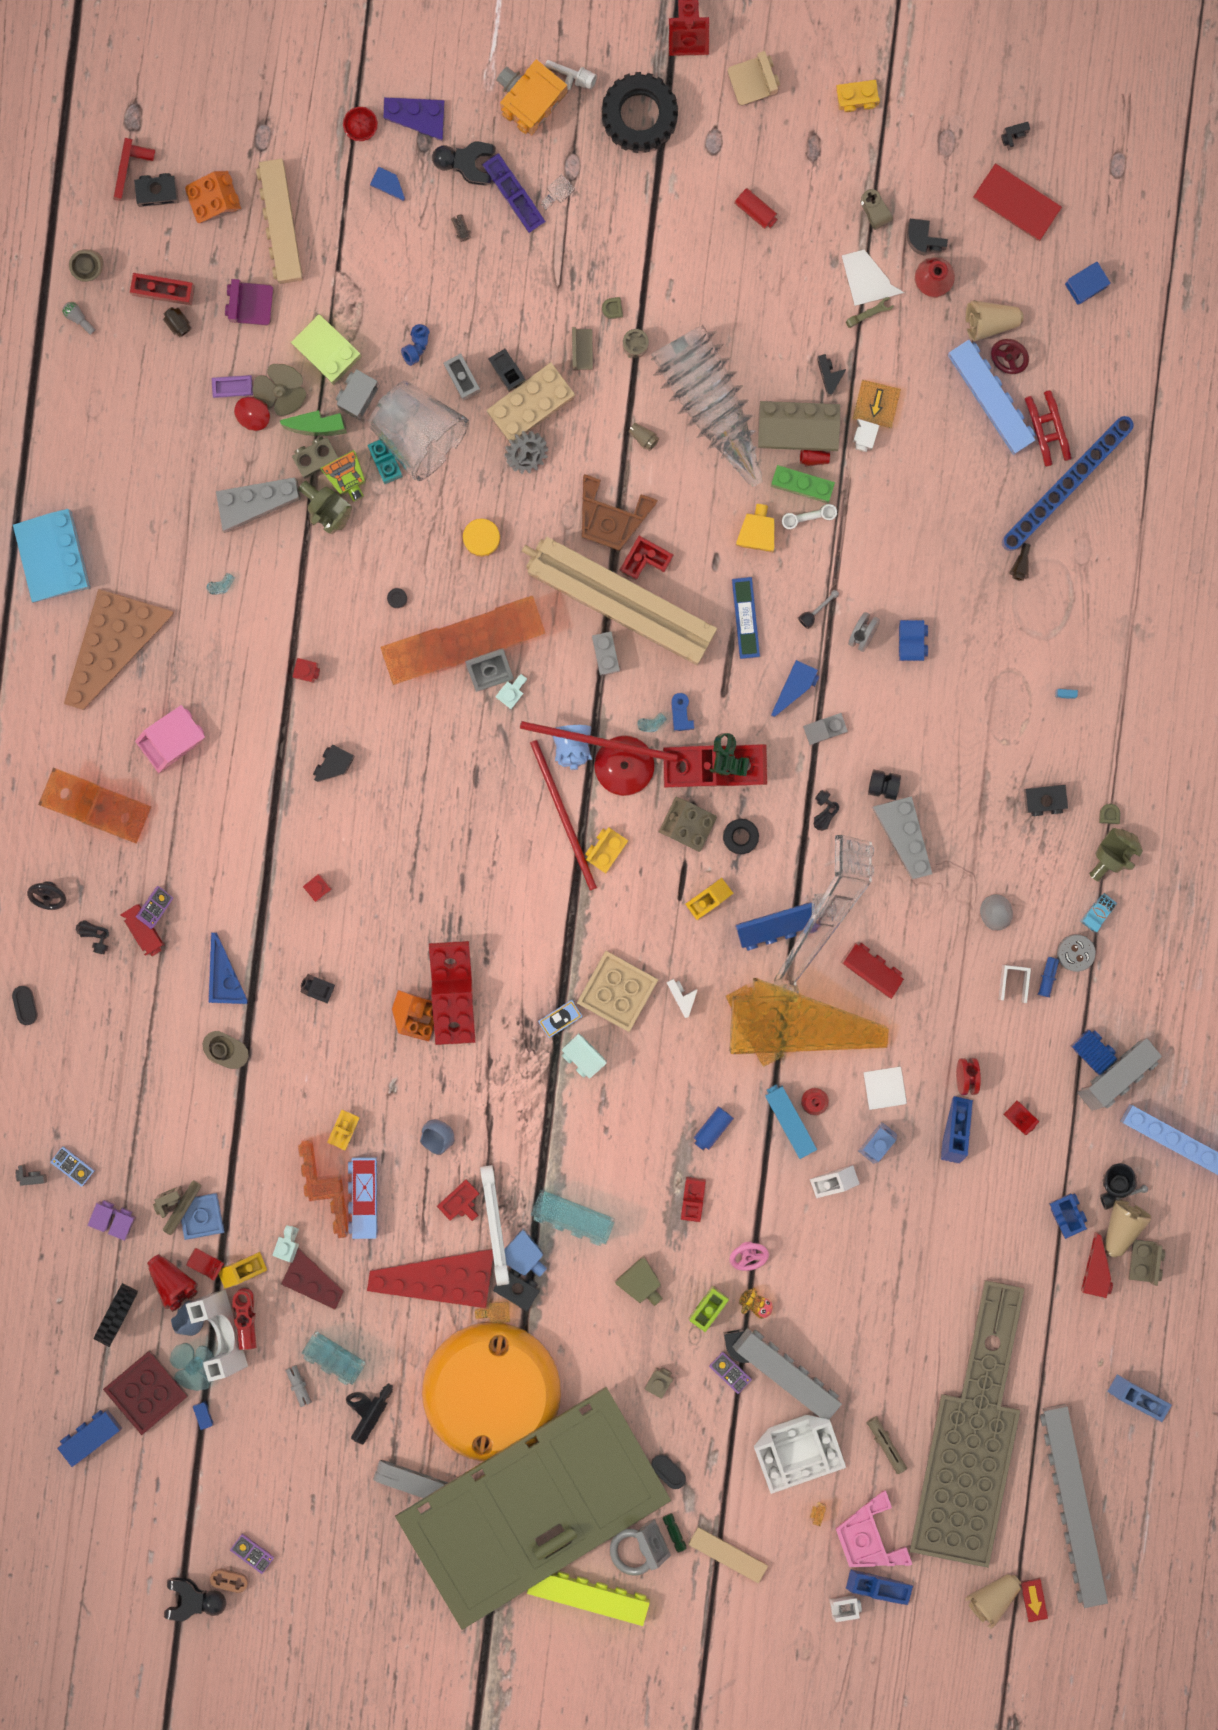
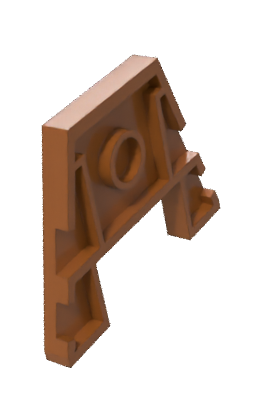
[582,474,658,551]

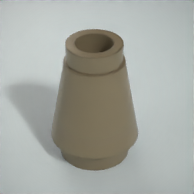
[629,423,659,451]

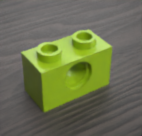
[689,1286,729,1332]

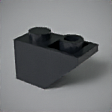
[313,744,355,782]

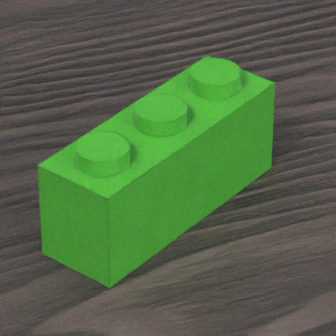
[771,465,835,504]

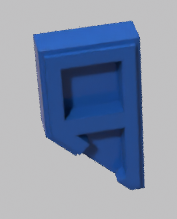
[370,167,405,201]

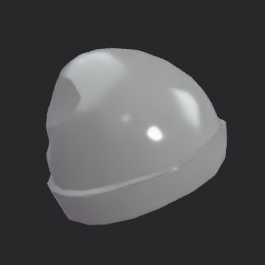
[980,894,1013,930]

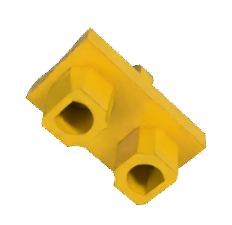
[327,1109,360,1150]

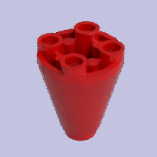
[914,257,955,298]
[147,1254,198,1312]

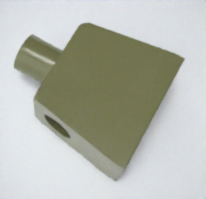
[615,1256,663,1306]

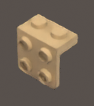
[727,51,780,106]

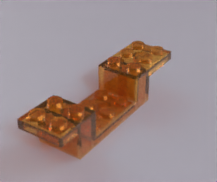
[380,595,546,685]

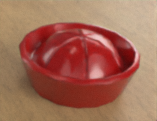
[343,106,378,142]

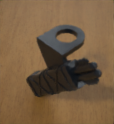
[346,1383,393,1445]

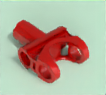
[232,1288,257,1350]

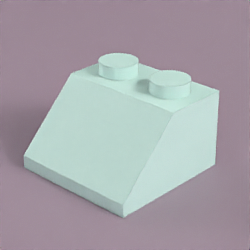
[562,1033,607,1079]

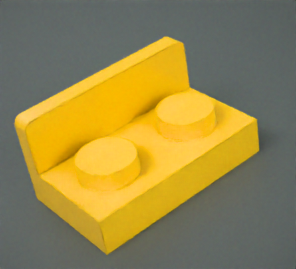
[836,80,880,112]
[585,827,628,874]

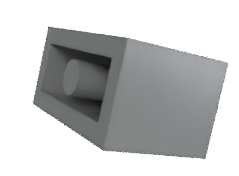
[443,353,481,401]
[592,632,620,676]

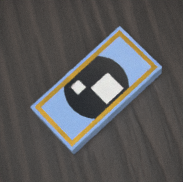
[538,1000,583,1038]

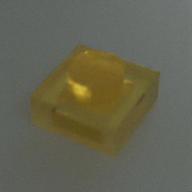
[810,1502,826,1526]

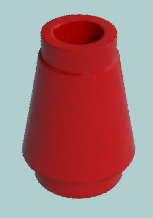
[800,450,830,467]

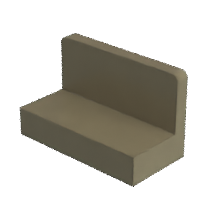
[572,327,593,370]

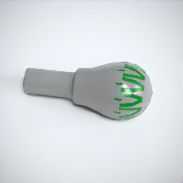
[62,302,96,335]

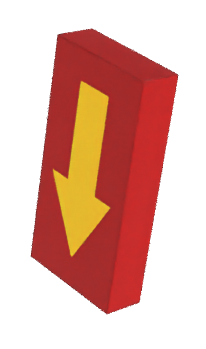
[1021,1578,1048,1622]

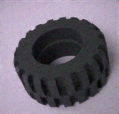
[602,72,678,153]

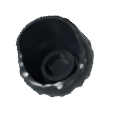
[1102,1163,1137,1198]

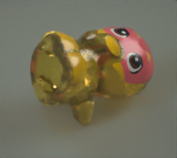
[739,1288,773,1319]

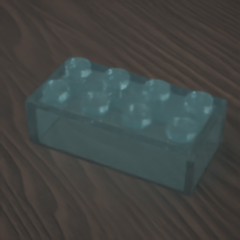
[531,1189,615,1246]

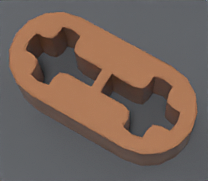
[210,1569,248,1593]

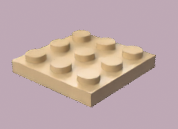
[577,951,658,1032]

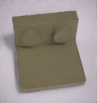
[659,796,717,852]
[1128,1239,1165,1286]

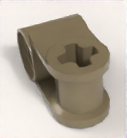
[860,189,893,230]

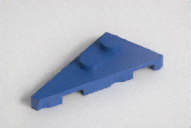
[209,932,248,1004]

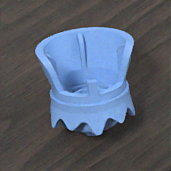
[552,725,592,770]

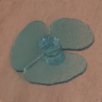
[170,1343,214,1391]

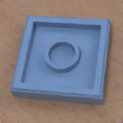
[178,1193,225,1240]

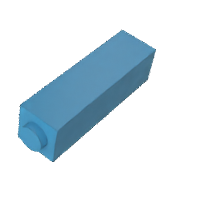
[765,1084,817,1159]

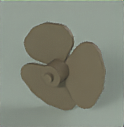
[253,364,306,416]

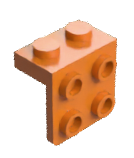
[185,171,241,223]

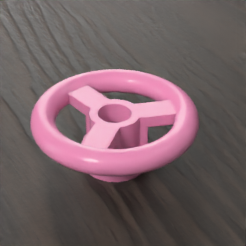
[729,1242,769,1271]

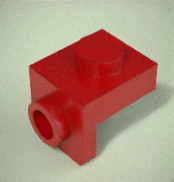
[1003,1100,1039,1135]

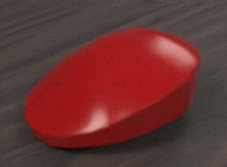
[234,396,270,431]

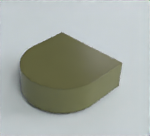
[602,297,623,319]
[1099,804,1120,824]

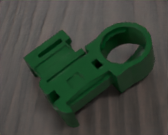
[710,733,749,776]

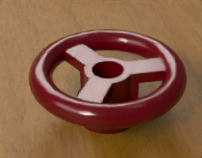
[991,339,1029,374]

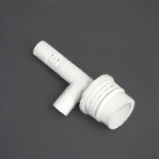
[545,60,597,90]

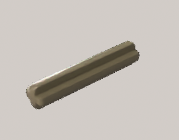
[163,1180,202,1235]

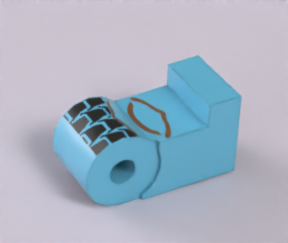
[1080,893,1117,932]

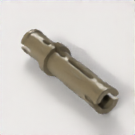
[866,1416,907,1474]

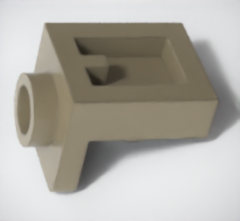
[644,1367,674,1399]

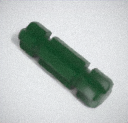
[663,1513,687,1552]

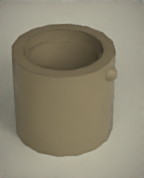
[623,329,649,358]

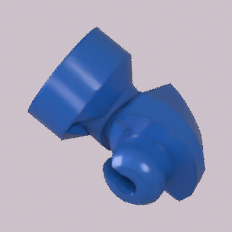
[401,324,430,366]

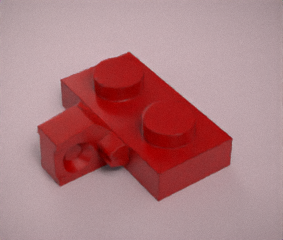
[437,1179,480,1221]

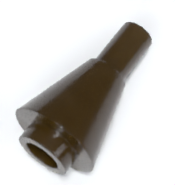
[1009,543,1031,581]

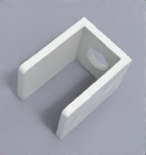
[998,965,1031,1003]

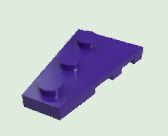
[383,97,445,142]

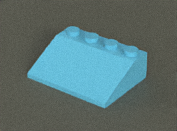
[13,509,91,603]

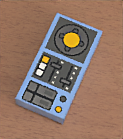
[50,1146,95,1187]

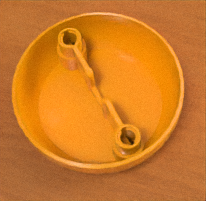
[422,1322,561,1462]

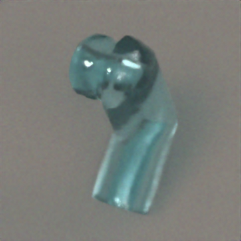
[206,573,235,595]
[637,713,667,732]

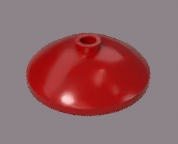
[594,736,654,796]

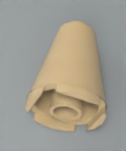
[965,300,1023,341]
[1104,1199,1151,1258]
[965,1574,1021,1629]

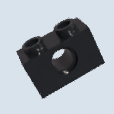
[134,173,179,207]
[1024,785,1068,817]
[493,1268,540,1312]

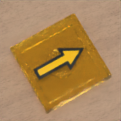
[852,380,901,429]

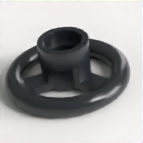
[27,881,67,910]

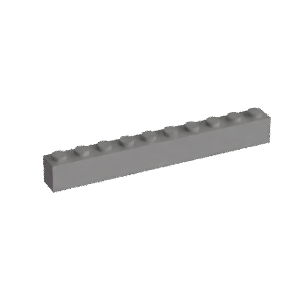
[1040,1404,1108,1608]

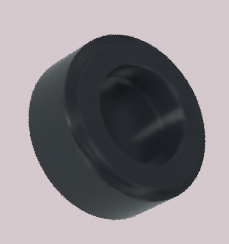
[387,588,407,609]

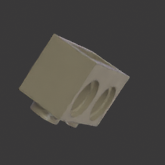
[292,436,338,479]

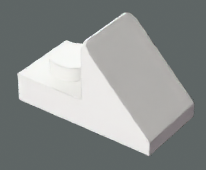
[666,979,697,1018]

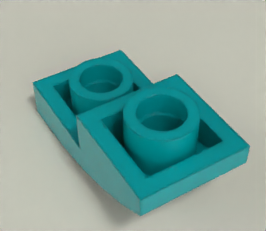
[368,437,403,484]

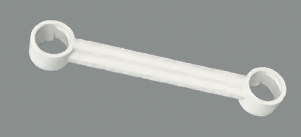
[480,1165,509,1286]

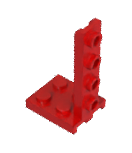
[669,0,709,56]

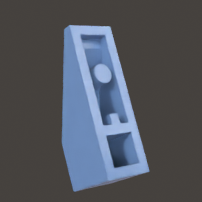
[1107,1374,1172,1422]

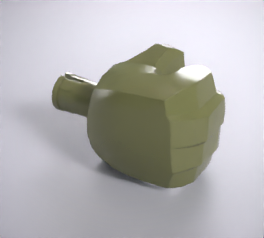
[298,481,352,534]
[1089,828,1143,882]

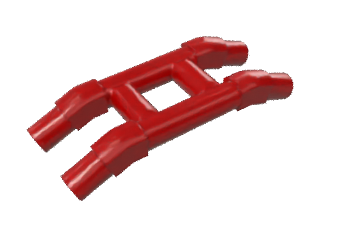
[1025,390,1072,466]

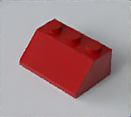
[841,943,904,999]

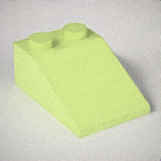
[291,314,362,385]

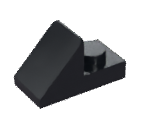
[817,354,846,397]

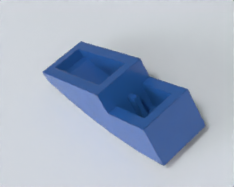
[845,1569,913,1605]

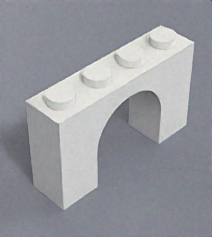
[186,1290,248,1382]

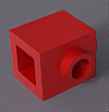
[292,658,320,683]

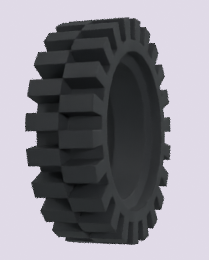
[93,1283,138,1347]

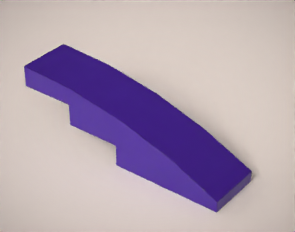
[482,153,545,233]

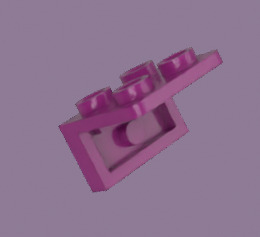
[225,279,273,326]

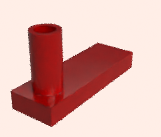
[113,138,155,201]

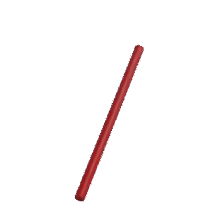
[520,721,677,762]
[530,740,597,891]

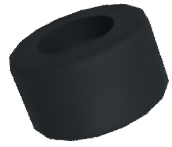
[723,819,759,855]

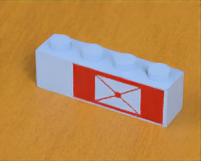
[348,1157,378,1239]

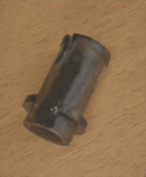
[451,214,471,242]

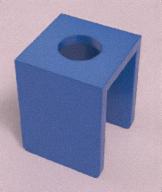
[1065,262,1111,305]

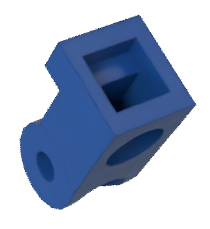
[671,693,694,732]

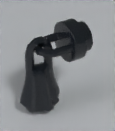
[813,790,839,831]
[75,920,109,955]

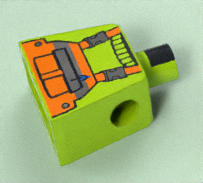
[321,450,366,502]

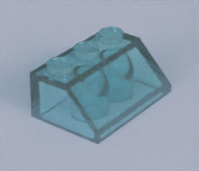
[301,1331,366,1385]

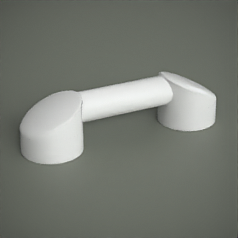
[782,504,837,529]

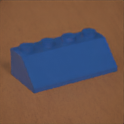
[735,902,819,951]

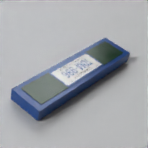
[732,577,760,659]

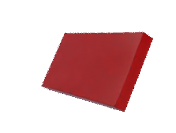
[973,163,1062,242]

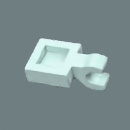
[495,674,527,709]
[272,1225,299,1263]

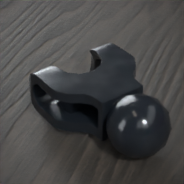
[432,141,496,186]
[164,1577,226,1622]

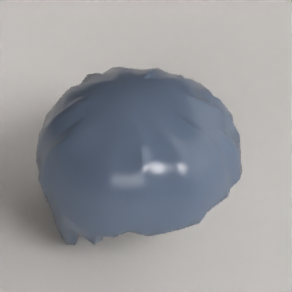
[420,1119,455,1155]
[171,1300,204,1336]

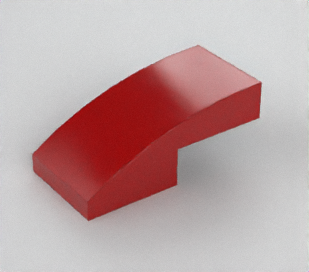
[681,1177,706,1222]

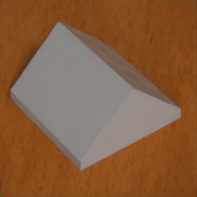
[465,648,514,692]

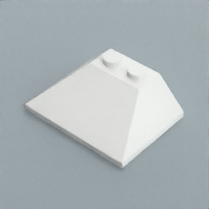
[754,1415,846,1494]

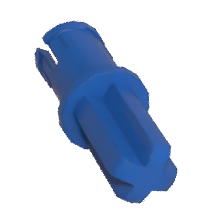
[1038,957,1059,998]

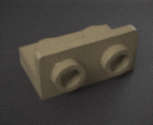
[153,1186,183,1218]

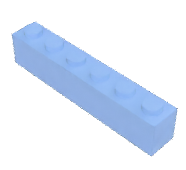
[948,340,1036,455]
[1120,1104,1218,1175]

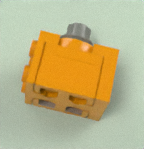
[496,59,568,136]

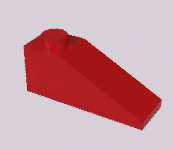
[1081,1232,1113,1298]

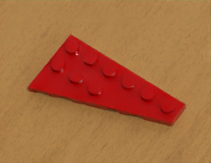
[367,1249,493,1308]

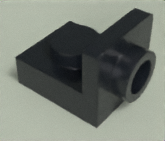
[1001,122,1030,151]
[300,974,335,1004]

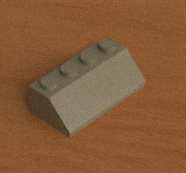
[758,401,840,451]

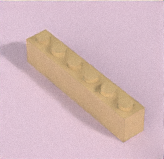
[256,159,303,284]

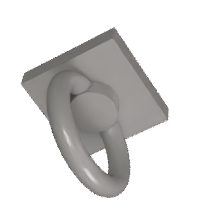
[610,1519,671,1576]

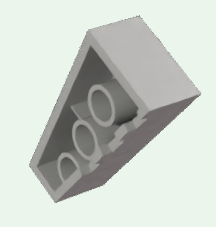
[216,477,300,533]
[872,796,932,879]
[1077,1038,1162,1111]

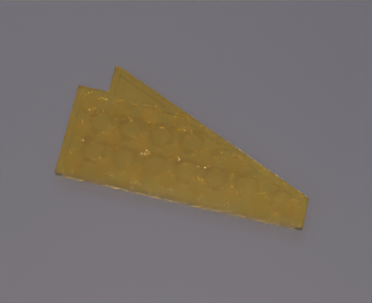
[729,978,889,1054]

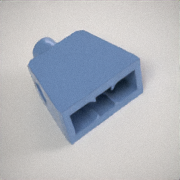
[858,1122,897,1164]
[504,1228,547,1277]

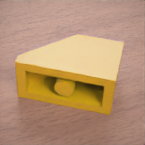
[685,877,734,920]
[218,1252,267,1289]

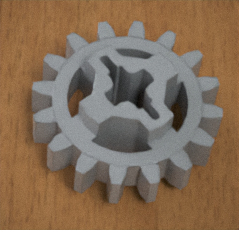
[504,431,548,474]

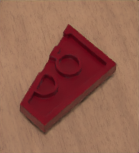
[281,1247,344,1309]

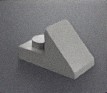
[803,713,848,745]

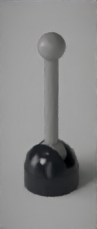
[798,590,839,629]
[1100,1185,1148,1210]

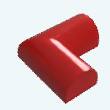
[619,535,674,580]

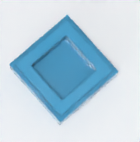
[1055,689,1078,699]

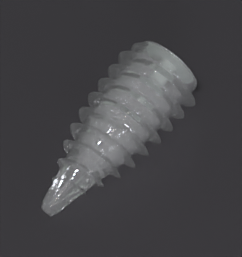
[651,324,763,487]

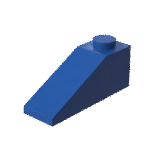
[771,660,819,717]
[941,1096,973,1164]

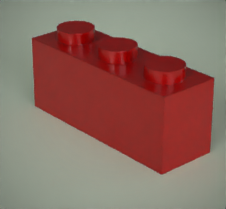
[130,273,195,306]

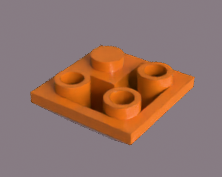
[392,990,434,1042]

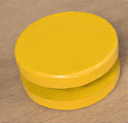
[463,518,500,557]

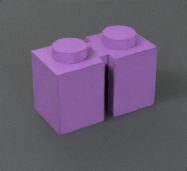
[87,1200,136,1241]

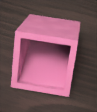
[135,705,205,773]

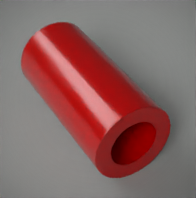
[734,188,778,229]

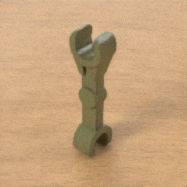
[846,297,894,328]

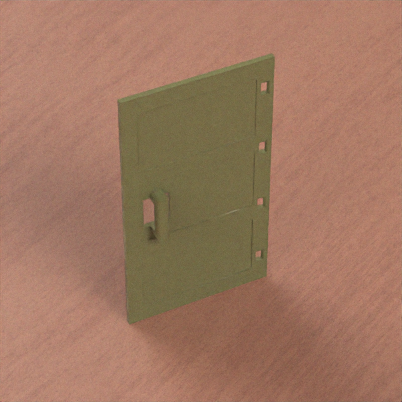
[395,1387,671,1630]

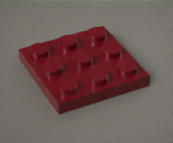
[103,1350,188,1436]

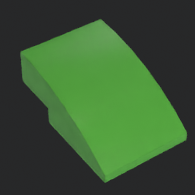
[280,410,347,436]

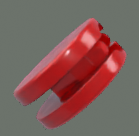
[956,1058,981,1095]

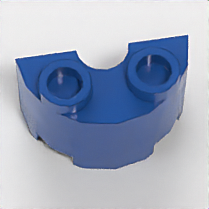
[1049,1193,1087,1239]

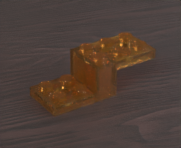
[38,767,152,843]
[298,1138,349,1238]

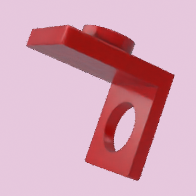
[186,1248,224,1281]

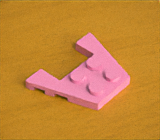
[836,1490,912,1567]

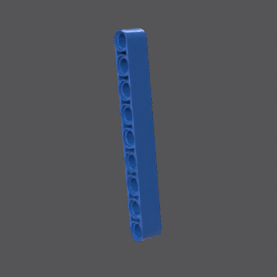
[1002,416,1134,551]

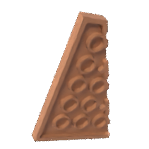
[64,589,174,710]

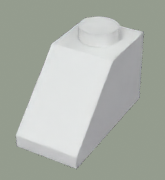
[810,1165,860,1198]

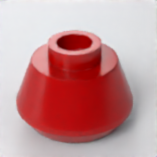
[801,1088,829,1115]

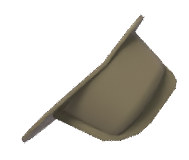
[202,1031,249,1069]

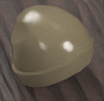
[69,249,104,282]

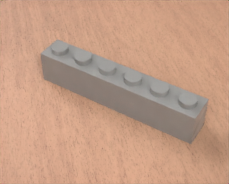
[732,1328,842,1419]

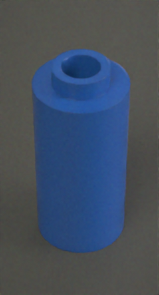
[694,1106,734,1151]

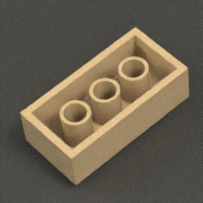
[487,363,575,443]

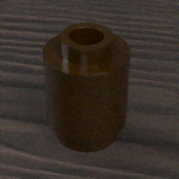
[163,307,192,338]

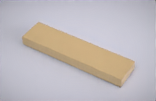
[688,1526,768,1584]

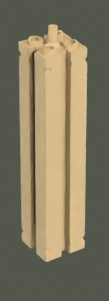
[521,536,717,666]

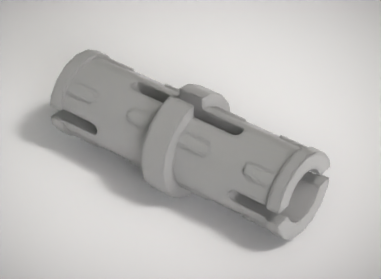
[285,1365,312,1407]

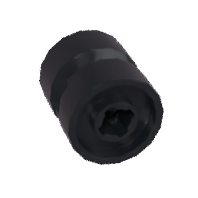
[868,769,901,800]

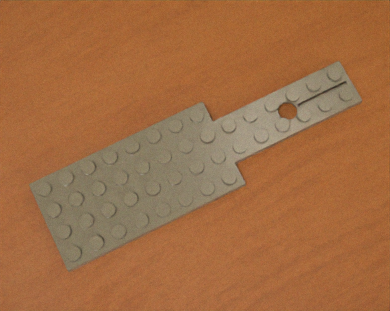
[909,1280,1025,1568]

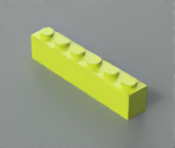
[527,1571,650,1626]

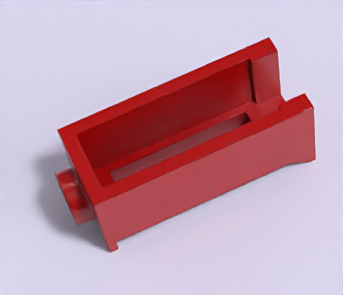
[120,904,164,957]

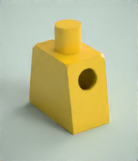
[736,504,774,552]

